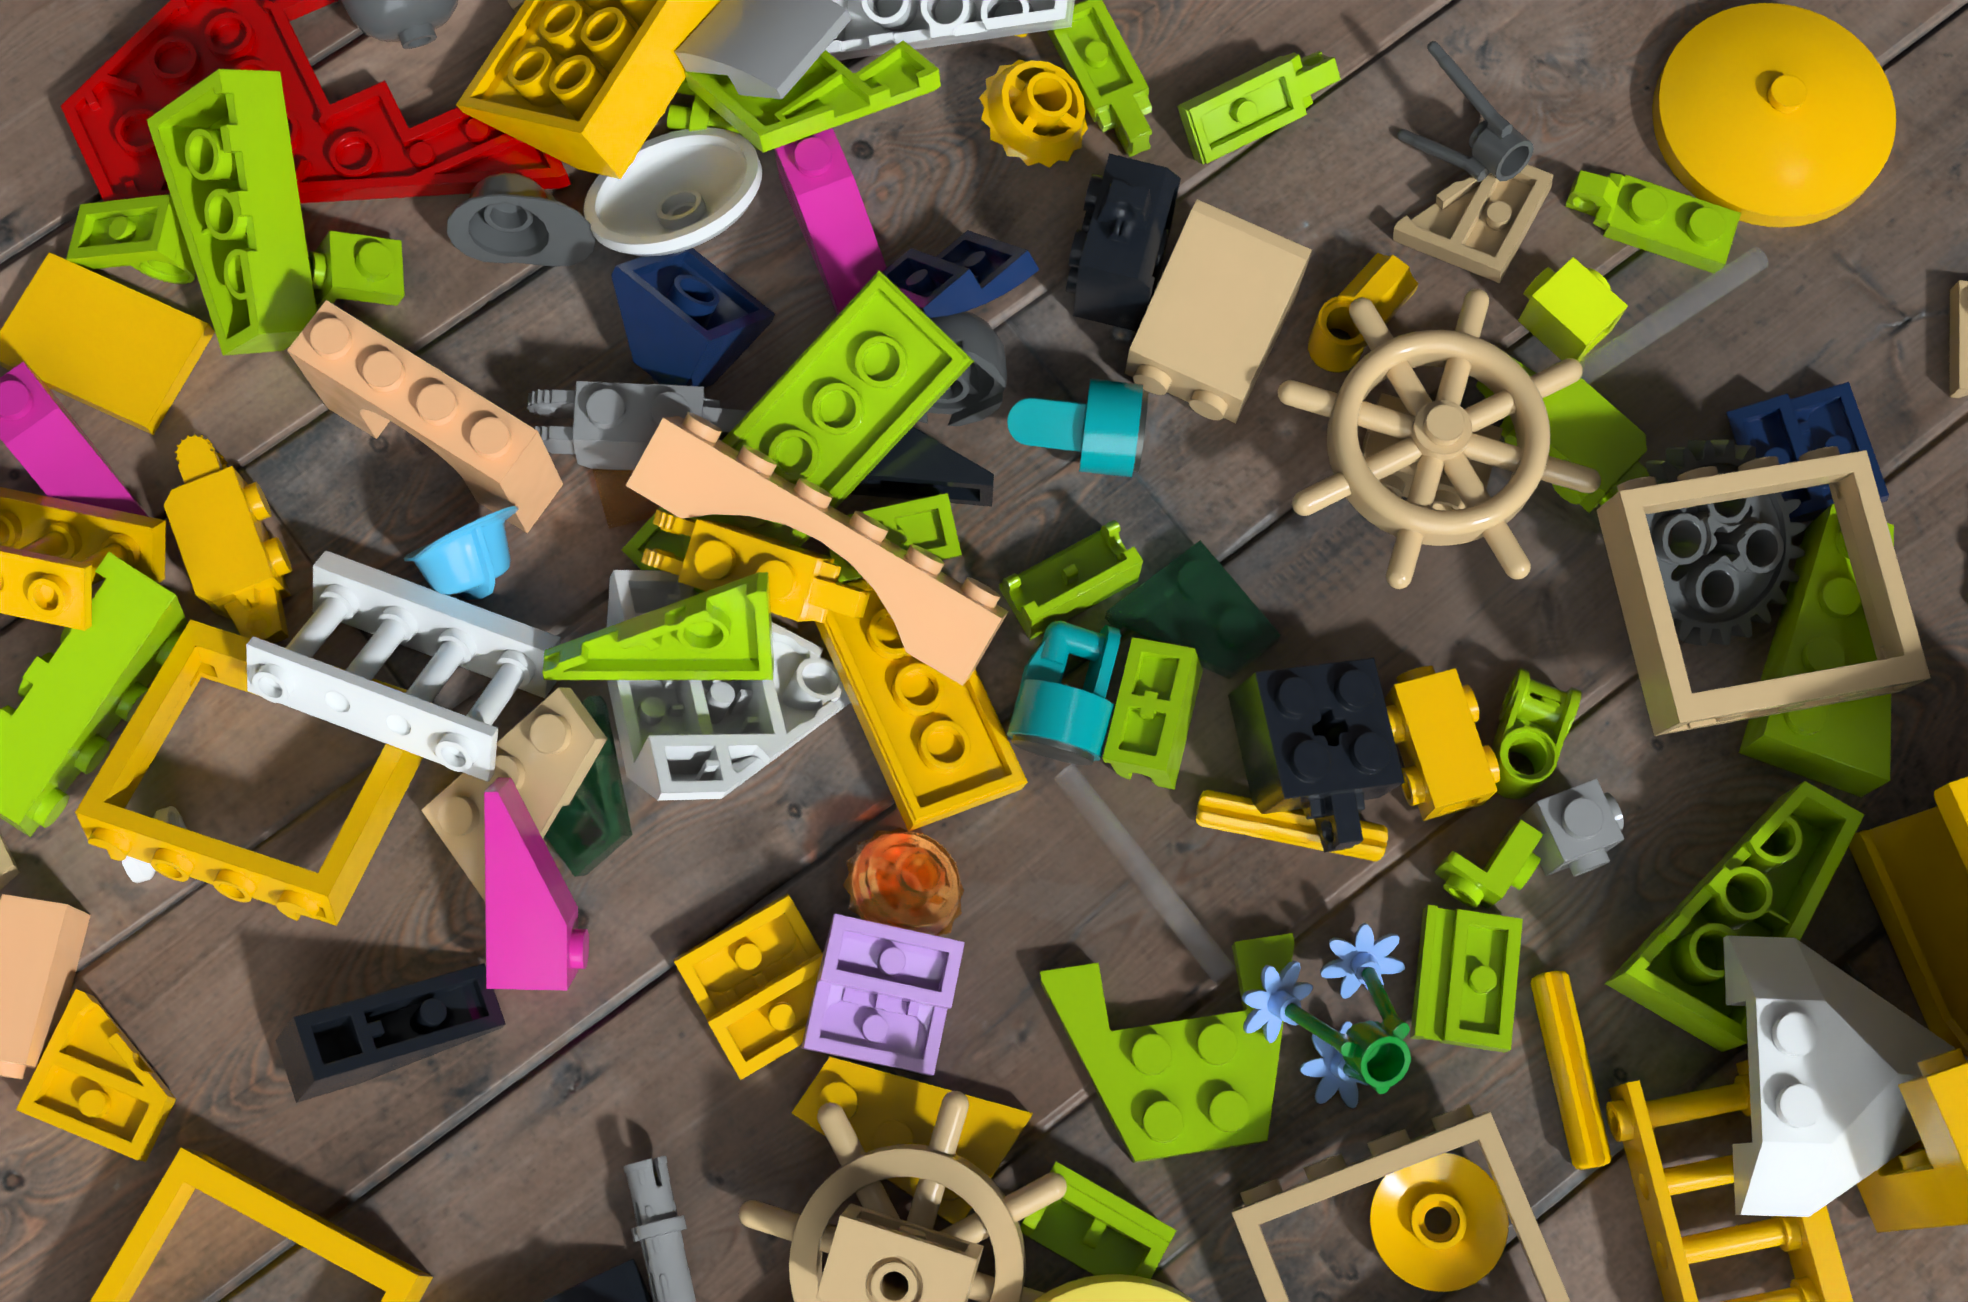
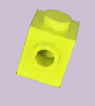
[1518,257,1628,362]

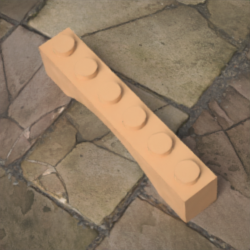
[626,412,1009,686]

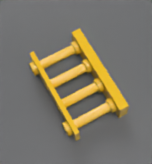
[0,487,166,631]
[1606,1060,1853,1302]

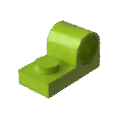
[66,194,196,284]

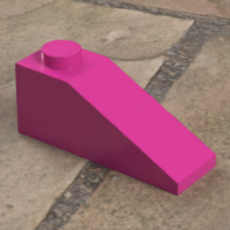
[774,128,887,315]
[0,361,149,517]
[484,777,589,991]

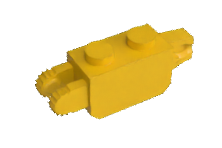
[164,434,292,643]
[641,509,871,623]

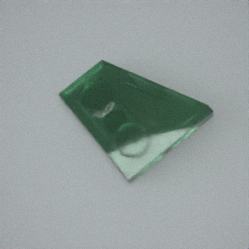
[1105,540,1281,679]
[545,695,633,877]

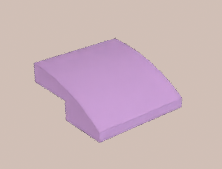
[801,914,965,1076]

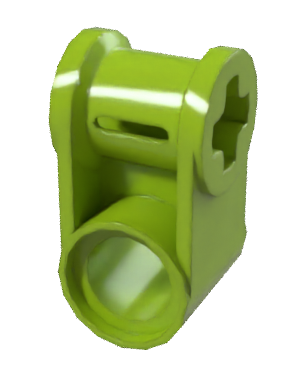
[1491,668,1582,799]

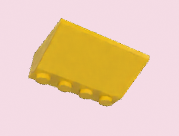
[456,0,722,179]

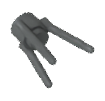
[1397,41,1534,182]

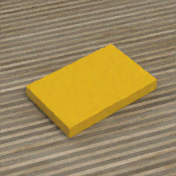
[0,252,215,435]

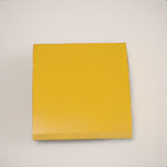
[673,893,823,1080]

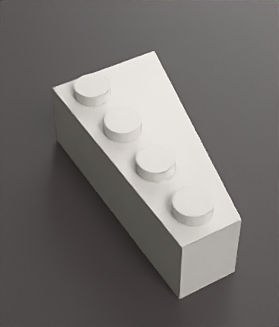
[826,0,1075,61]

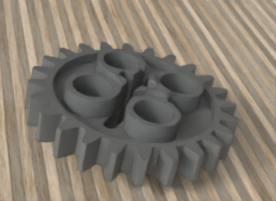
[1631,439,1806,646]

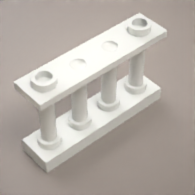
[246,551,561,782]

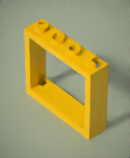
[75,619,423,926]
[90,1147,433,1302]

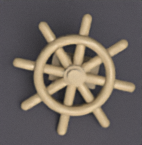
[1278,289,1601,589]
[739,1091,1067,1302]

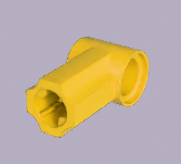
[1308,253,1419,372]

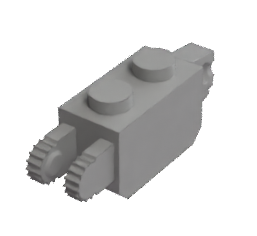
[527,381,749,471]

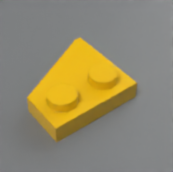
[16,989,176,1162]

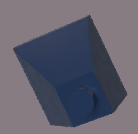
[611,248,775,388]

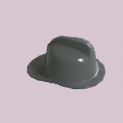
[447,173,596,266]

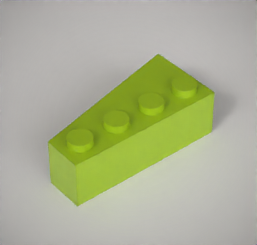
[147,69,317,356]
[1739,504,1894,797]
[0,552,188,837]
[1605,781,1865,1052]

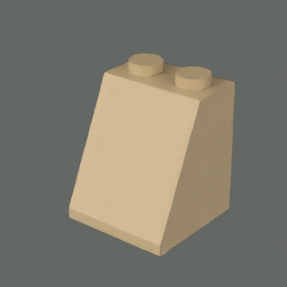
[1125,199,1312,423]

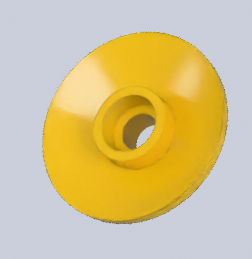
[1370,1153,1509,1292]

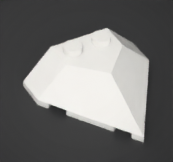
[607,570,851,801]
[1723,936,1968,1217]

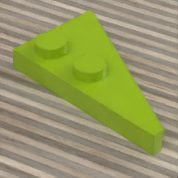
[542,572,774,680]

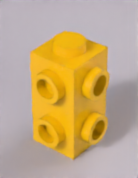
[1384,666,1500,821]

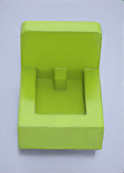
[308,230,405,310]
[1435,820,1544,909]

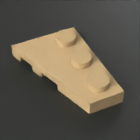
[421,687,608,901]

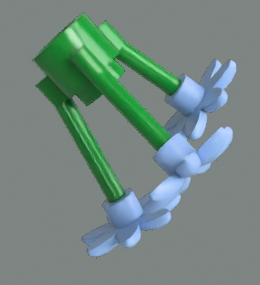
[1242,923,1411,1108]

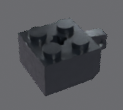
[1066,153,1181,332]
[1228,658,1405,853]

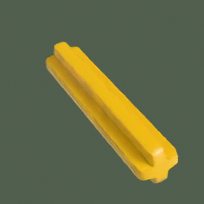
[1196,790,1388,861]
[1530,971,1612,1170]

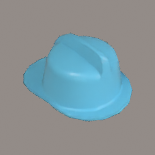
[404,506,519,600]

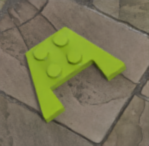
[685,40,941,153]
[1039,933,1295,1163]

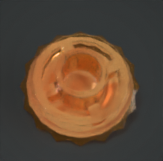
[843,827,964,936]

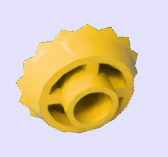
[979,59,1088,168]

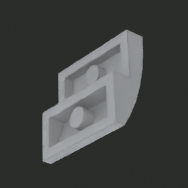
[675,0,852,99]

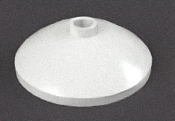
[584,128,762,256]

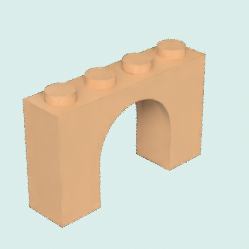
[287,300,563,533]
[0,894,91,1080]

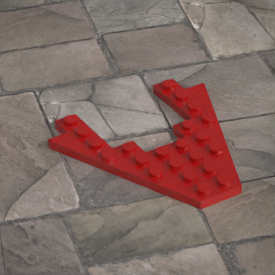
[60,0,571,204]

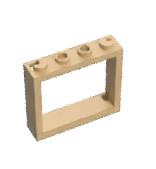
[1597,446,1931,736]
[1232,1104,1570,1302]

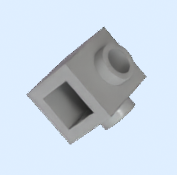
[1519,779,1625,877]

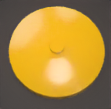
[1652,3,1896,227]

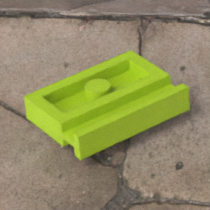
[1410,905,1523,1053]

